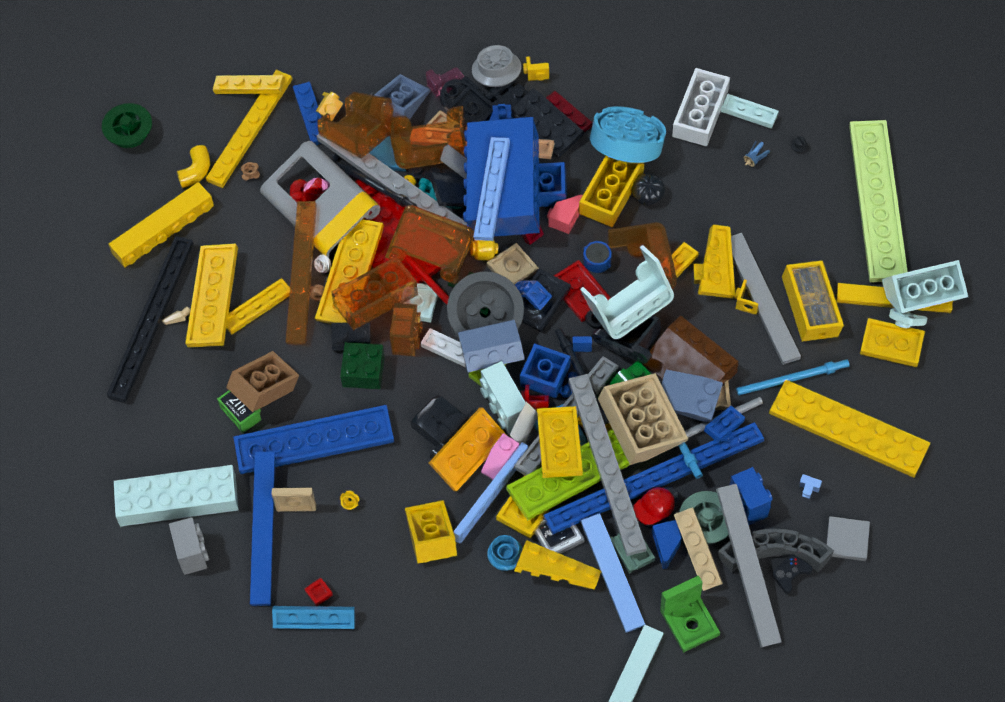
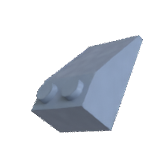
[370,74,430,128]
[661,370,723,423]

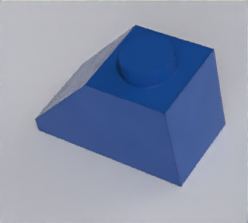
[652,520,683,569]

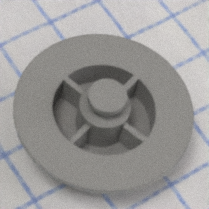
[472,45,521,87]

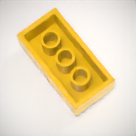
[579,156,644,227]

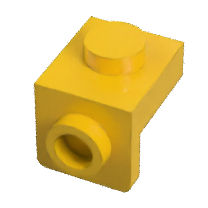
[523,56,549,81]
[316,92,343,121]

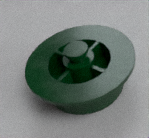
[102,103,152,148]

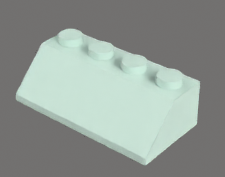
[882,260,968,314]

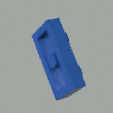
[704,406,745,443]

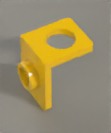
[735,279,759,315]

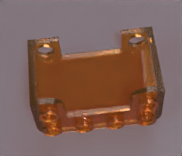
[317,92,395,158]

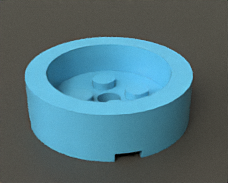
[590,107,666,163]

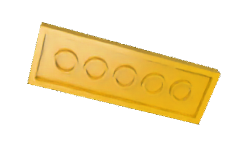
[315,219,384,324]
[185,244,238,347]

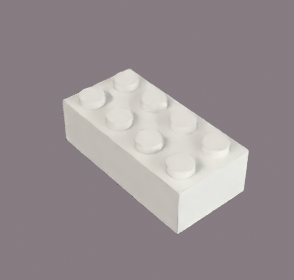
[672,68,730,146]

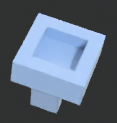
[800,474,822,499]

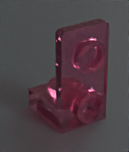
[426,67,464,97]

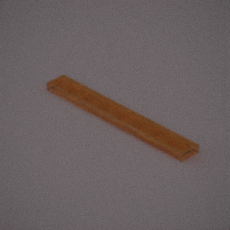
[286,201,317,344]

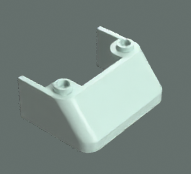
[580,245,674,339]

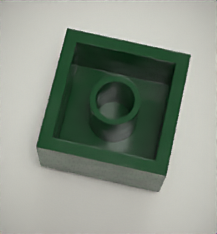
[340,342,385,389]

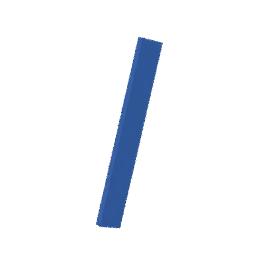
[250,451,275,606]

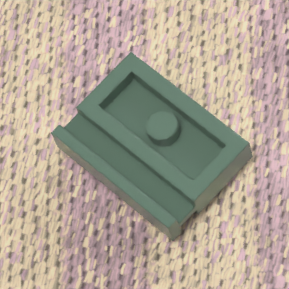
[610,533,655,574]

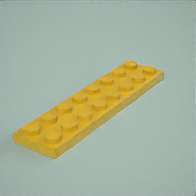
[769,380,930,478]

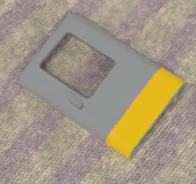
[260,141,381,257]

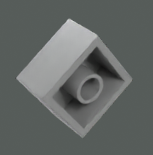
[169,517,209,575]

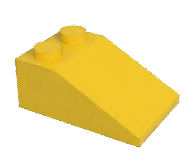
[405,500,457,563]

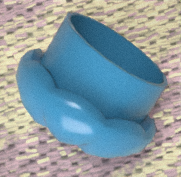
[487,535,523,571]

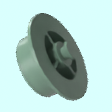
[680,491,729,544]

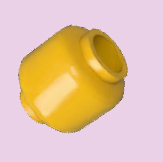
[470,239,498,260]

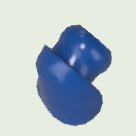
[559,372,578,398]

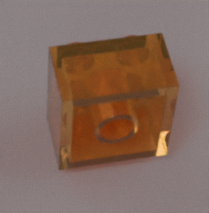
[390,303,423,356]

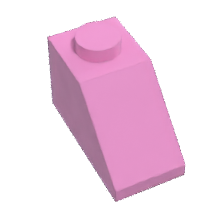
[481,433,519,480]

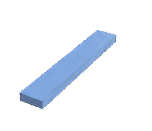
[473,137,510,241]
[453,442,528,544]
[581,514,645,633]

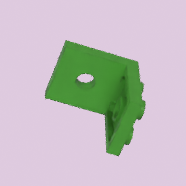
[660,575,720,653]

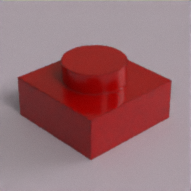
[304,578,333,606]

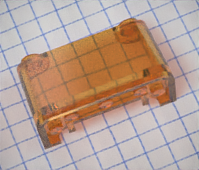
[390,106,467,169]
[385,205,474,284]

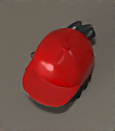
[633,487,679,528]

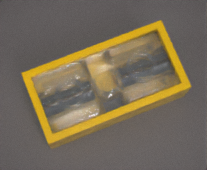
[782,261,844,342]

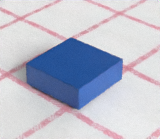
[573,336,592,352]

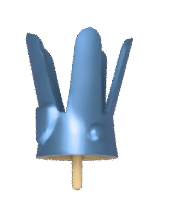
[744,141,770,167]

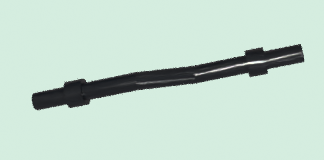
[337,161,417,210]

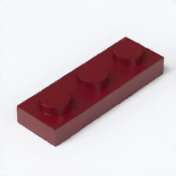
[546,91,593,133]

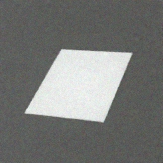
[510,402,537,444]

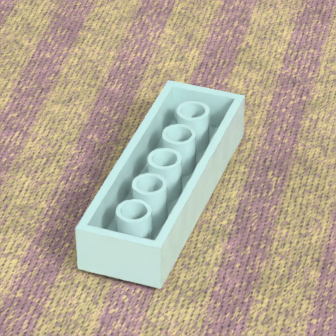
[114,465,239,527]

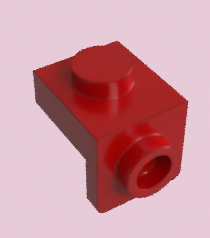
[521,385,549,411]

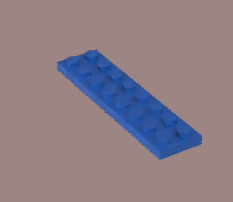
[233,405,394,474]

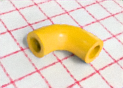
[177,145,210,188]

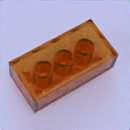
[331,256,418,330]

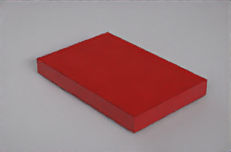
[554,260,611,322]

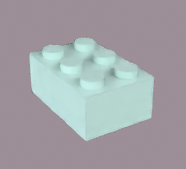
[479,361,526,435]

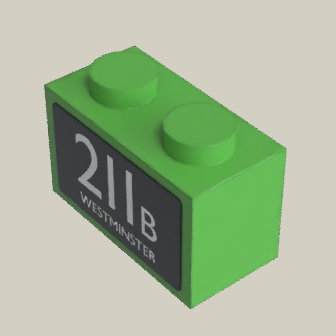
[217,390,261,433]

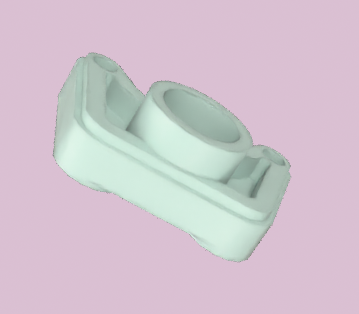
[889,308,927,328]

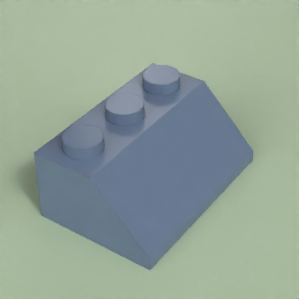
[458,320,524,372]

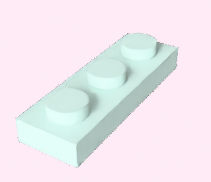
[721,94,779,129]

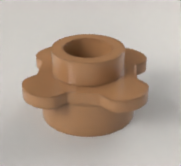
[241,162,260,180]

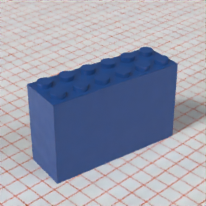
[463,117,540,238]

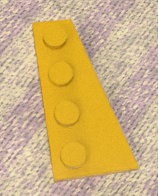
[698,225,735,298]
[514,540,601,589]

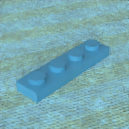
[272,606,355,629]

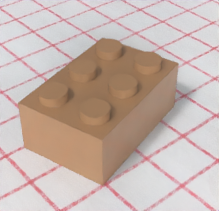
[226,351,299,412]

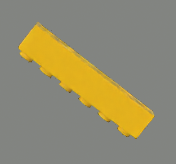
[109,182,214,268]

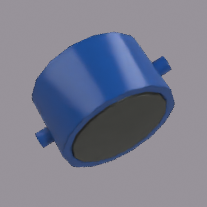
[583,241,612,273]

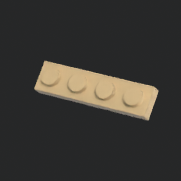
[674,507,723,591]

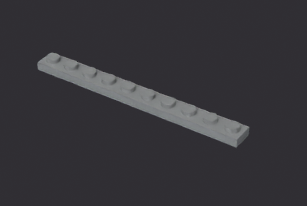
[317,125,467,239]
[568,374,647,556]

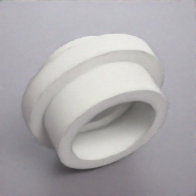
[314,254,331,273]

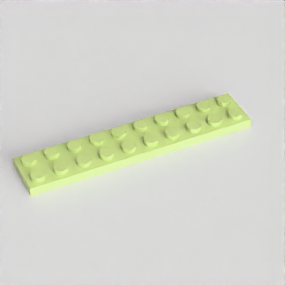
[849,120,908,282]

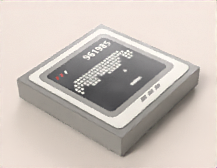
[534,519,584,554]

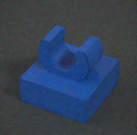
[493,104,512,120]

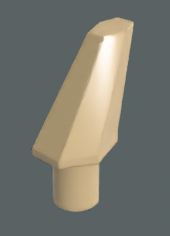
[161,307,191,325]

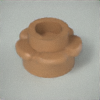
[309,284,324,301]

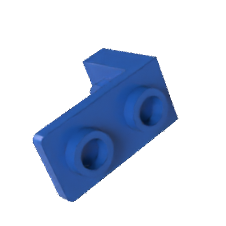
[515,281,552,310]

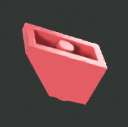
[547,195,583,234]

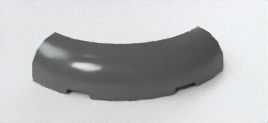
[718,529,834,573]

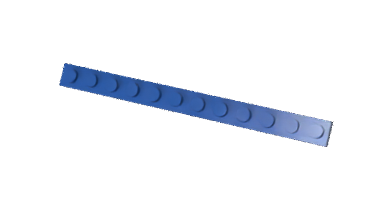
[543,422,764,535]

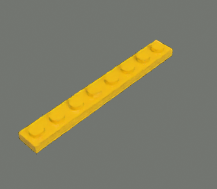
[206,70,292,188]

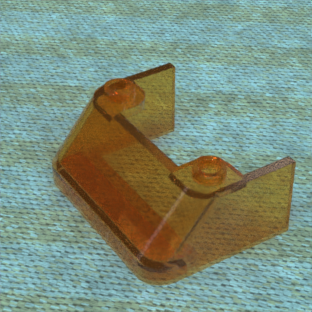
[608,222,677,290]

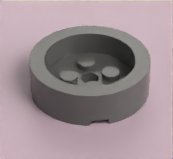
[447,272,524,341]

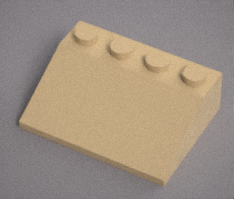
[598,373,688,465]

